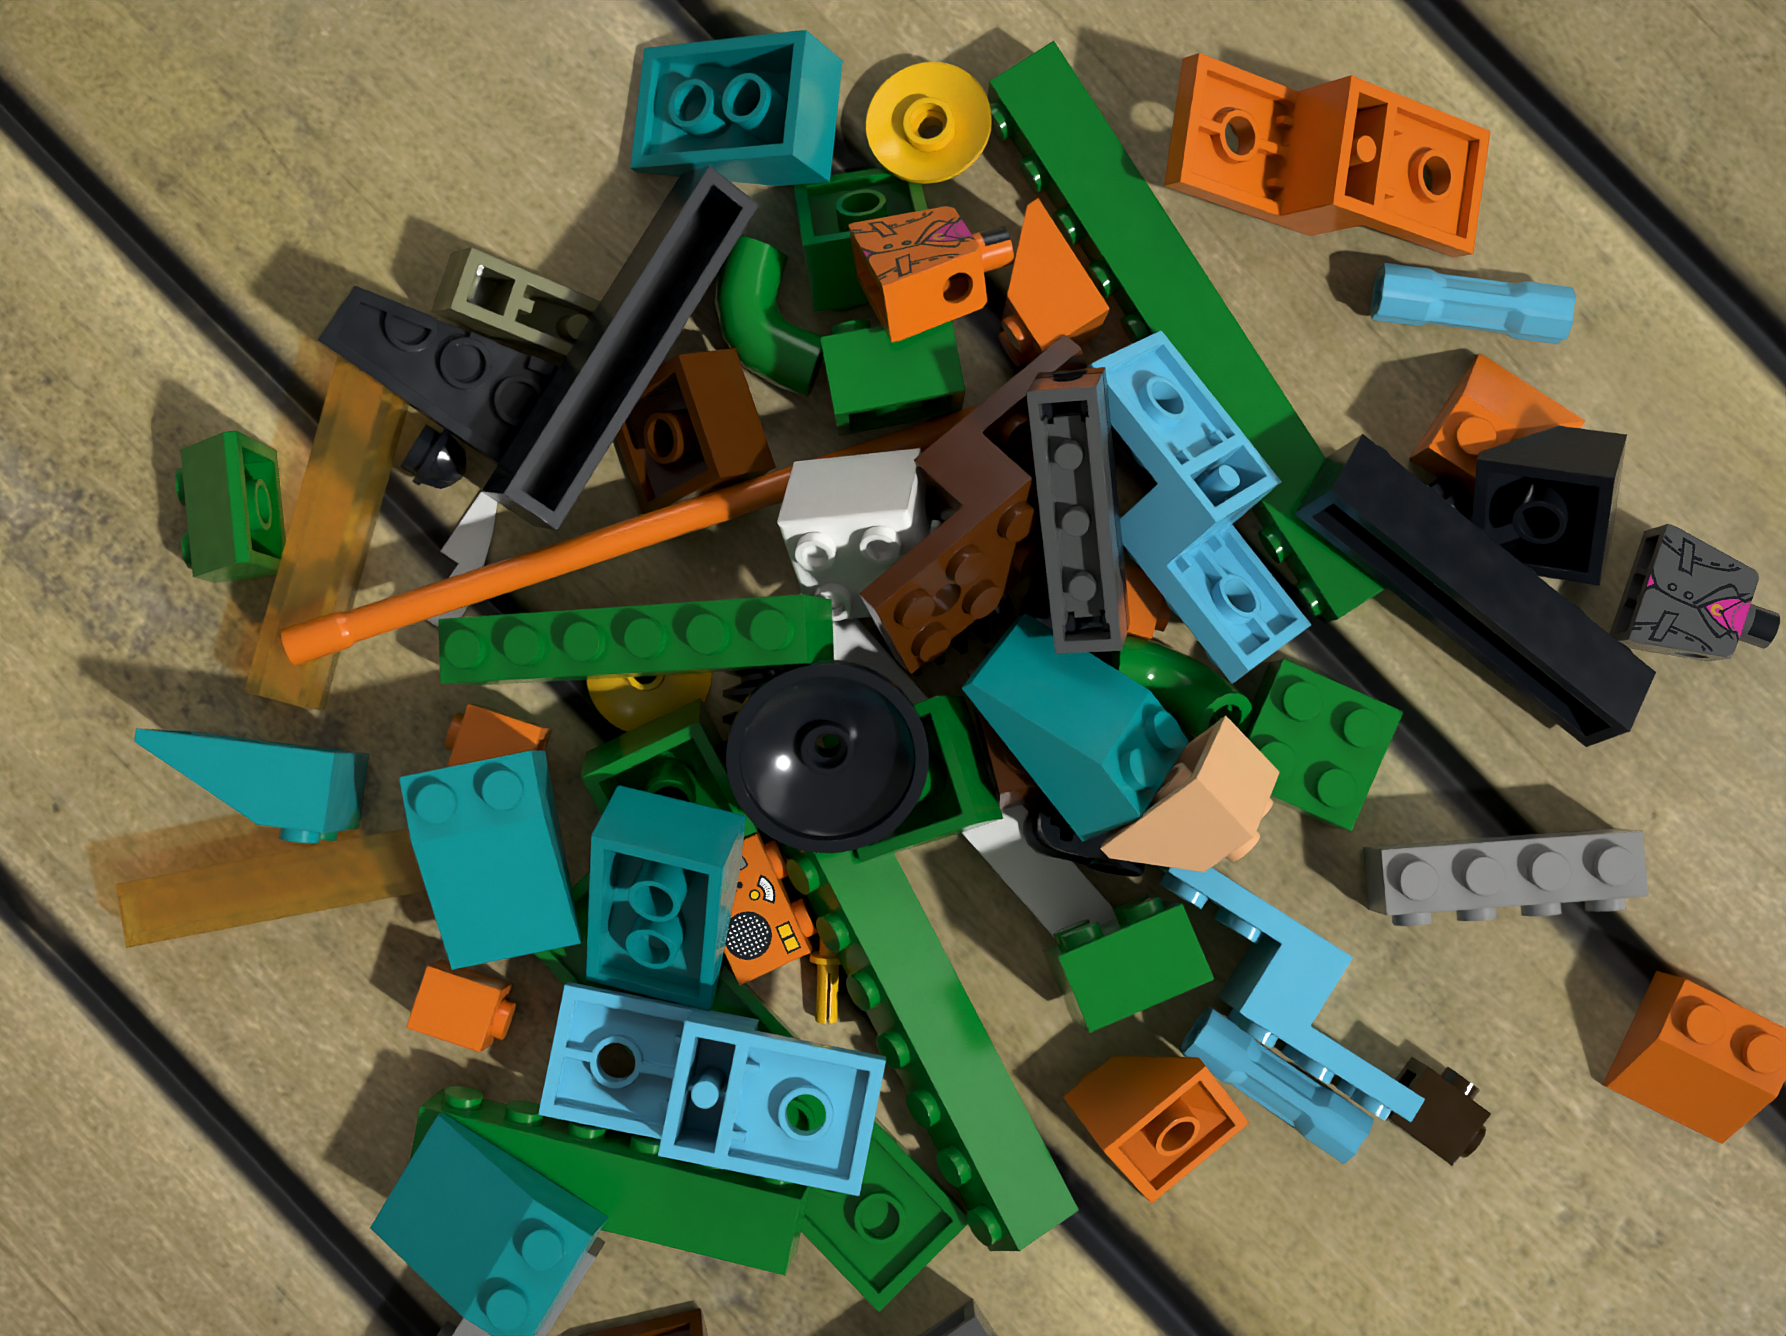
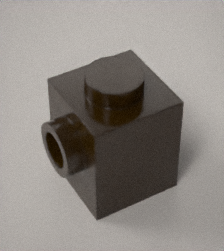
[1387,1057,1491,1167]

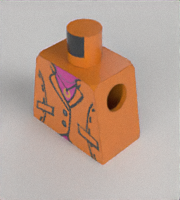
[848,206,1014,343]

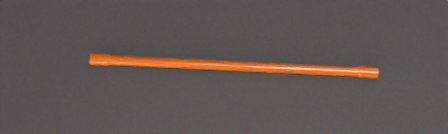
[280,365,1089,666]

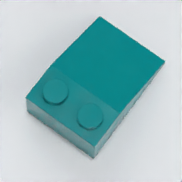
[630,30,843,186]
[962,613,1188,842]
[134,728,369,843]
[399,750,582,970]
[586,785,746,1011]
[370,1112,608,1336]

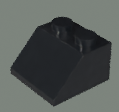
[1471,426,1627,586]

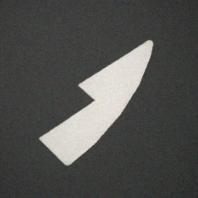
[426,492,497,627]

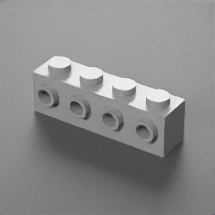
[1364,828,1649,926]

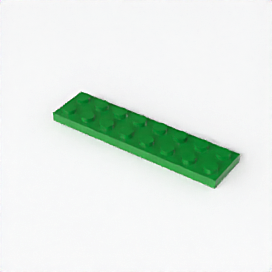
[534,871,968,1312]

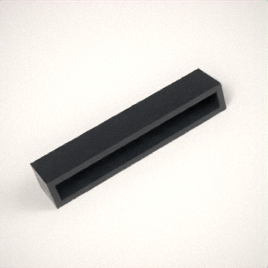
[481,165,759,530]
[1294,434,1656,747]

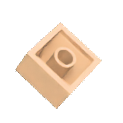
[1100,716,1280,872]

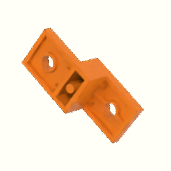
[1164,53,1491,258]

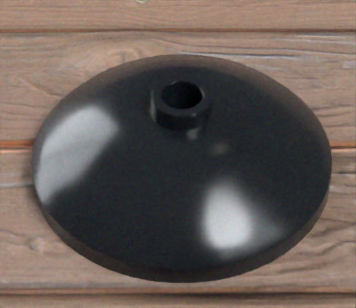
[726,660,929,853]

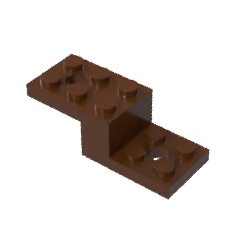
[859,334,1087,674]

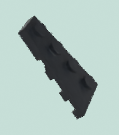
[315,286,559,465]

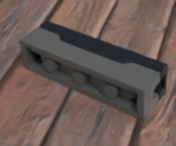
[1027,367,1130,654]

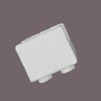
[777,448,941,621]

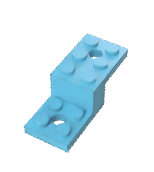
[1086,331,1311,684]
[1153,865,1425,1122]
[538,982,886,1196]

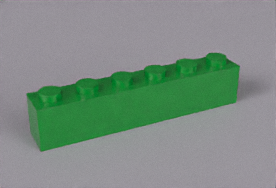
[438,594,834,686]
[410,1086,810,1276]

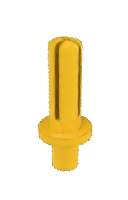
[809,938,841,1025]

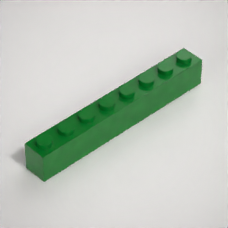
[779,842,1079,1251]

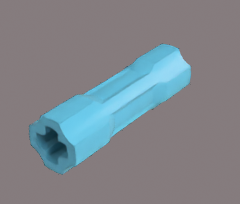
[1370,263,1576,344]
[1179,1006,1374,1164]

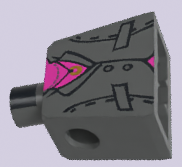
[1610,524,1780,661]

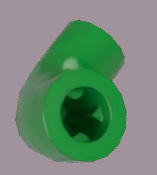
[713,236,824,397]
[1089,634,1253,738]

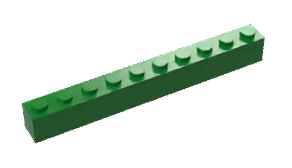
[987,41,1387,623]

